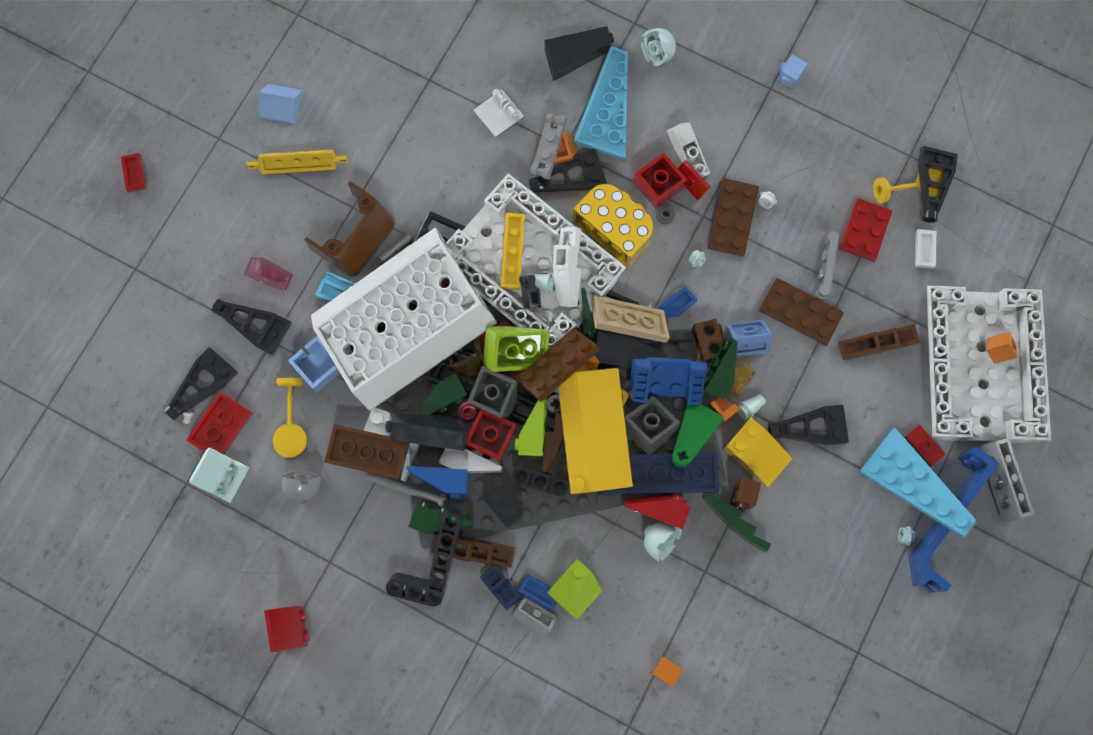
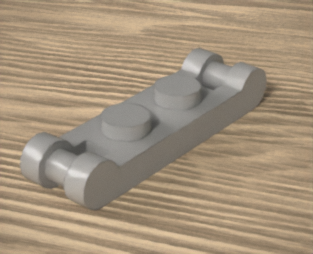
[530,112,567,180]
[815,231,839,300]

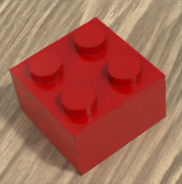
[633,153,687,209]
[466,409,517,463]

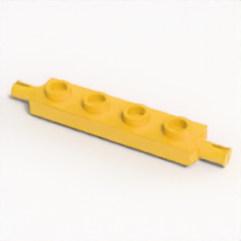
[247,150,348,174]

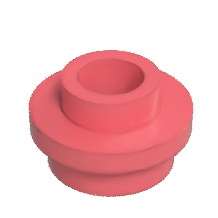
[458,401,477,420]

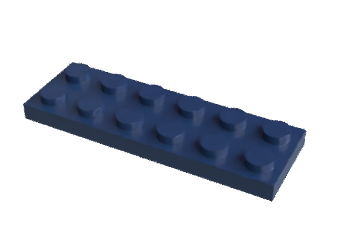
[600,453,719,495]

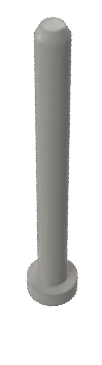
[366,473,448,508]

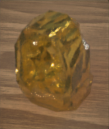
[730,362,756,396]

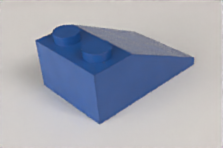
[407,466,470,501]

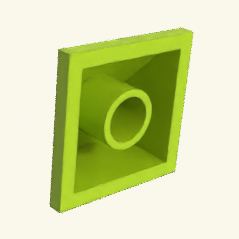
[547,559,603,621]

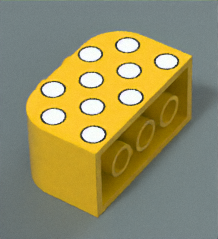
[572,184,653,269]

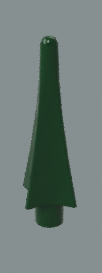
[581,288,596,340]

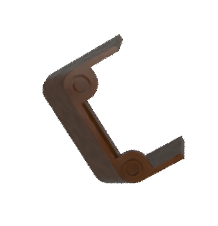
[304,181,395,276]

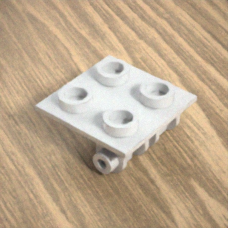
[473,89,524,137]

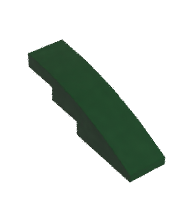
[703,493,771,552]

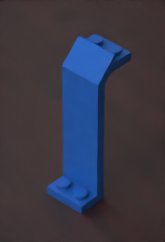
[908,446,999,593]

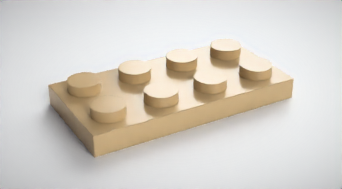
[591,295,670,343]

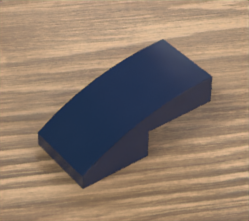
[480,565,522,611]

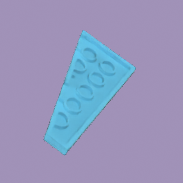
[574,46,628,161]
[860,427,976,539]

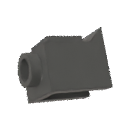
[667,313,692,342]

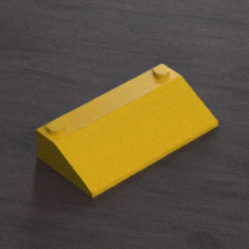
[558,368,633,494]

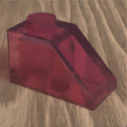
[244,257,293,291]

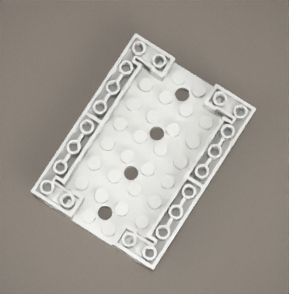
[446,173,626,349]
[311,228,497,411]
[927,286,1051,443]

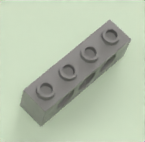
[978,438,1034,522]

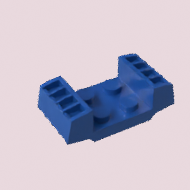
[628,357,707,405]

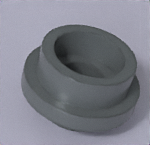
[656,206,675,224]

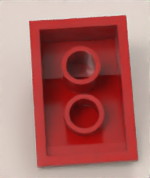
[621,494,691,529]
[264,606,310,653]

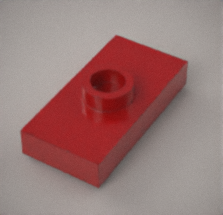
[121,153,146,193]
[678,160,711,201]
[904,425,946,467]

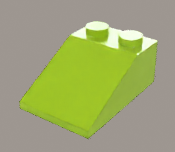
[483,326,550,372]
[515,398,547,456]

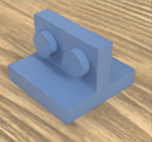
[726,320,773,357]

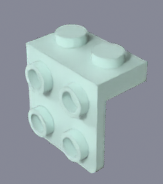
[190,448,250,503]

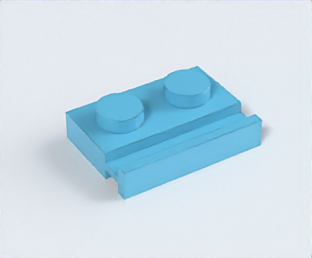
[314,271,356,302]

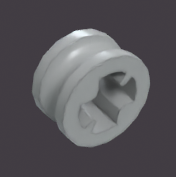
[547,395,561,413]

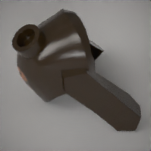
[447,334,484,381]

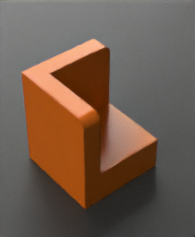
[986,332,1018,364]
[708,397,740,424]
[651,657,683,687]

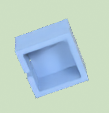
[288,336,340,393]

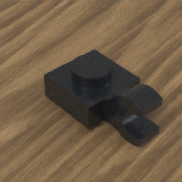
[519,275,541,309]

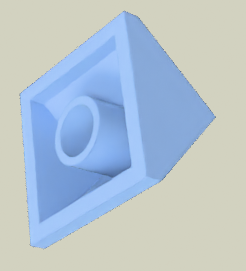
[259,84,303,124]

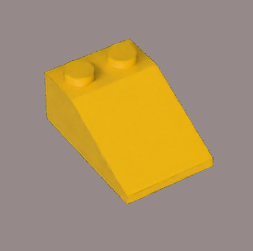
[723,418,793,488]

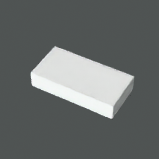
[915,229,937,269]

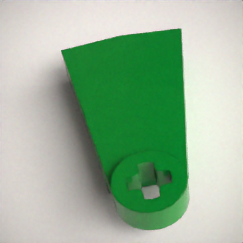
[672,405,724,468]

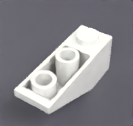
[666,122,710,177]
[438,448,503,473]

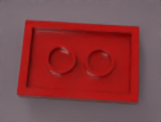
[839,198,893,262]
[186,392,253,455]

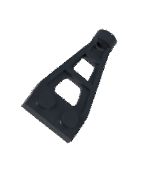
[918,146,958,223]
[529,150,607,193]
[212,299,292,356]
[163,347,238,421]
[768,405,849,445]

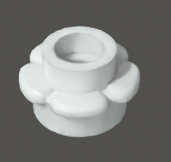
[759,192,777,209]

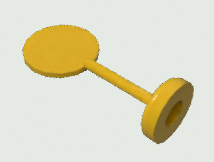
[873,168,944,204]
[273,378,307,458]

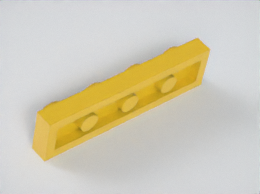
[501,213,525,290]

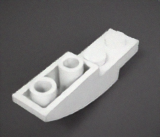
[553,227,581,307]

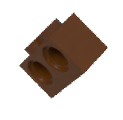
[692,319,723,363]
[730,477,761,512]

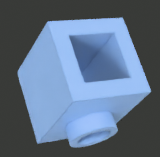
[777,55,808,88]

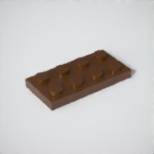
[707,178,759,257]
[759,277,844,346]
[515,328,599,402]
[324,424,410,480]

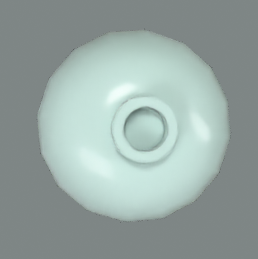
[641,28,676,66]
[644,521,682,562]

